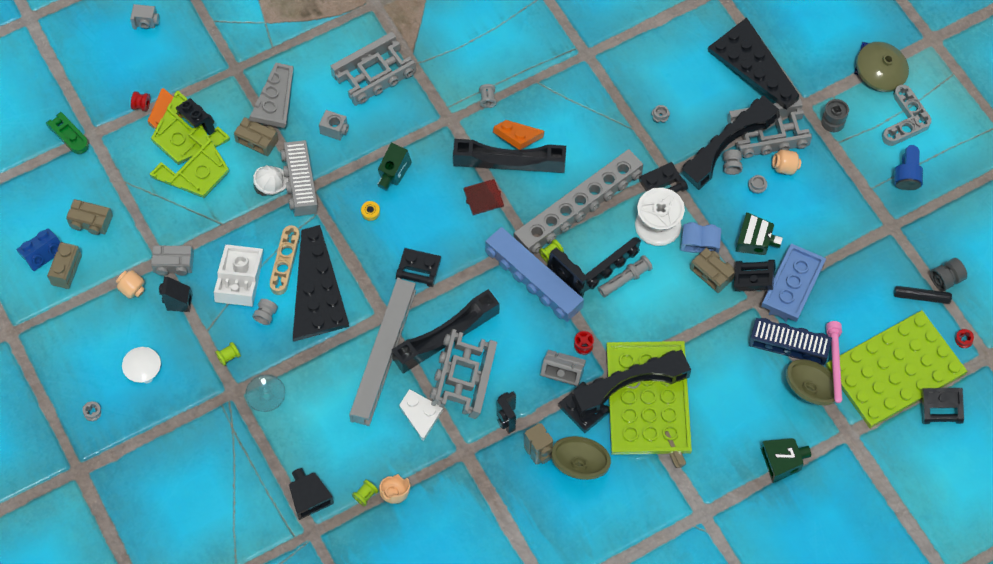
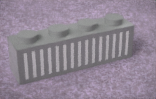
[280,140,317,216]

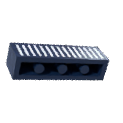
[749,318,832,366]

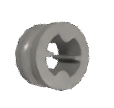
[83,401,101,421]

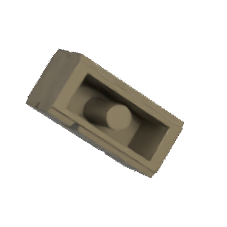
[234,117,278,156]
[66,199,113,235]
[47,242,82,289]
[690,248,735,293]
[524,423,553,464]

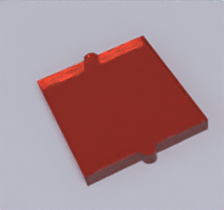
[463,179,504,215]

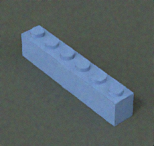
[485,227,584,322]

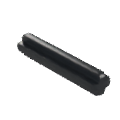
[894,286,952,304]

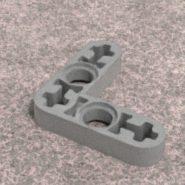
[882,85,931,146]

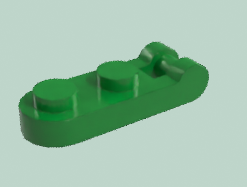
[46,112,89,154]

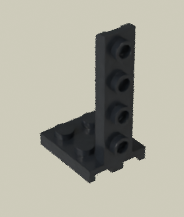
[547,237,641,298]

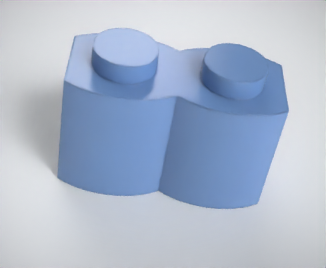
[680,222,721,253]

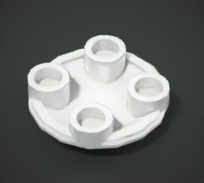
[122,347,161,384]

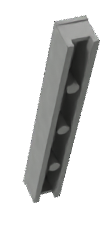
[349,278,416,426]

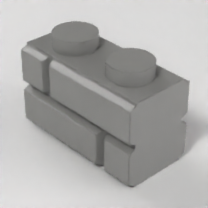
[151,245,194,276]
[540,349,586,386]

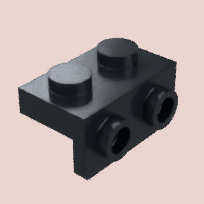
[176,98,215,135]
[497,391,516,434]

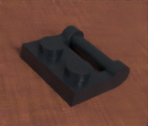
[639,162,688,193]
[396,248,441,287]
[734,259,776,291]
[558,382,610,433]
[922,388,964,424]

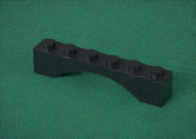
[682,95,780,190]
[453,139,566,173]
[392,289,500,374]
[572,349,691,418]

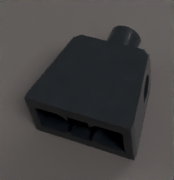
[289,468,334,520]

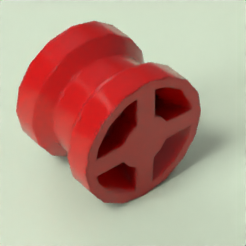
[131,91,150,112]
[574,331,594,355]

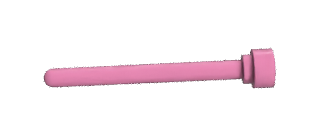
[826,321,842,403]

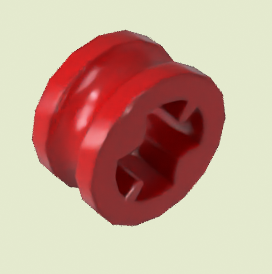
[955,329,974,348]

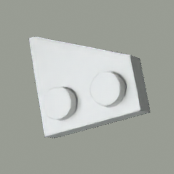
[399,389,443,441]

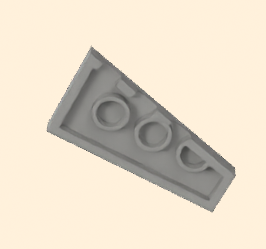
[248,63,293,128]

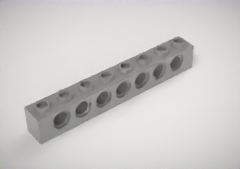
[514,149,643,254]

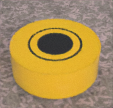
[361,201,380,221]

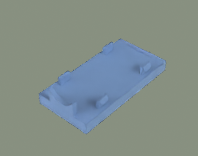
[761,244,826,322]

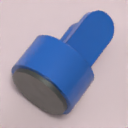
[894,145,923,190]

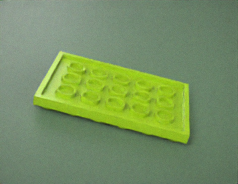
[825,310,968,428]
[606,341,692,455]

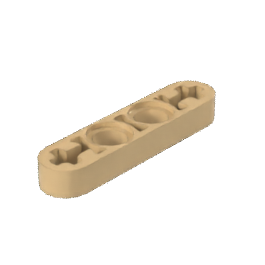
[270,225,300,295]

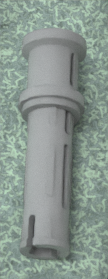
[598,255,653,298]

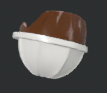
[253,165,288,196]

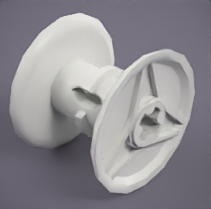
[635,188,685,246]

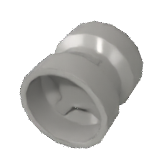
[723,149,743,175]
[252,299,278,325]

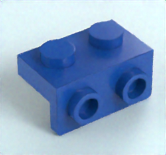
[16,228,60,271]

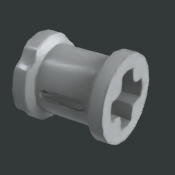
[479,84,497,108]

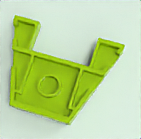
[151,90,230,165]
[150,124,229,198]

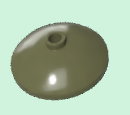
[856,42,909,92]
[786,359,835,405]
[551,436,611,480]

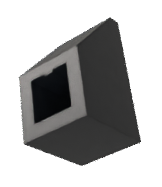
[159,276,193,312]

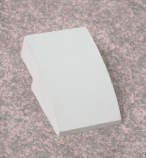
[214,244,263,307]

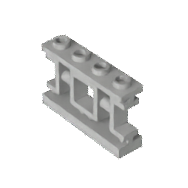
[330,32,416,106]
[727,99,812,158]
[430,329,497,419]

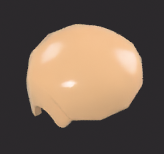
[379,474,411,504]

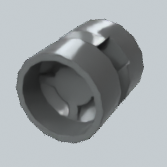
[821,99,849,133]
[930,258,967,292]

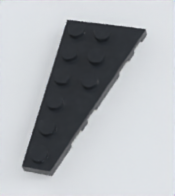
[708,17,799,110]
[293,225,349,342]

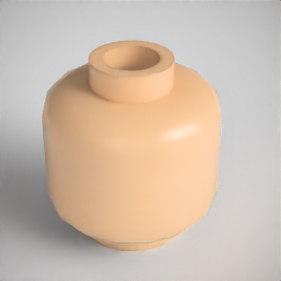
[772,150,801,175]
[116,270,145,299]

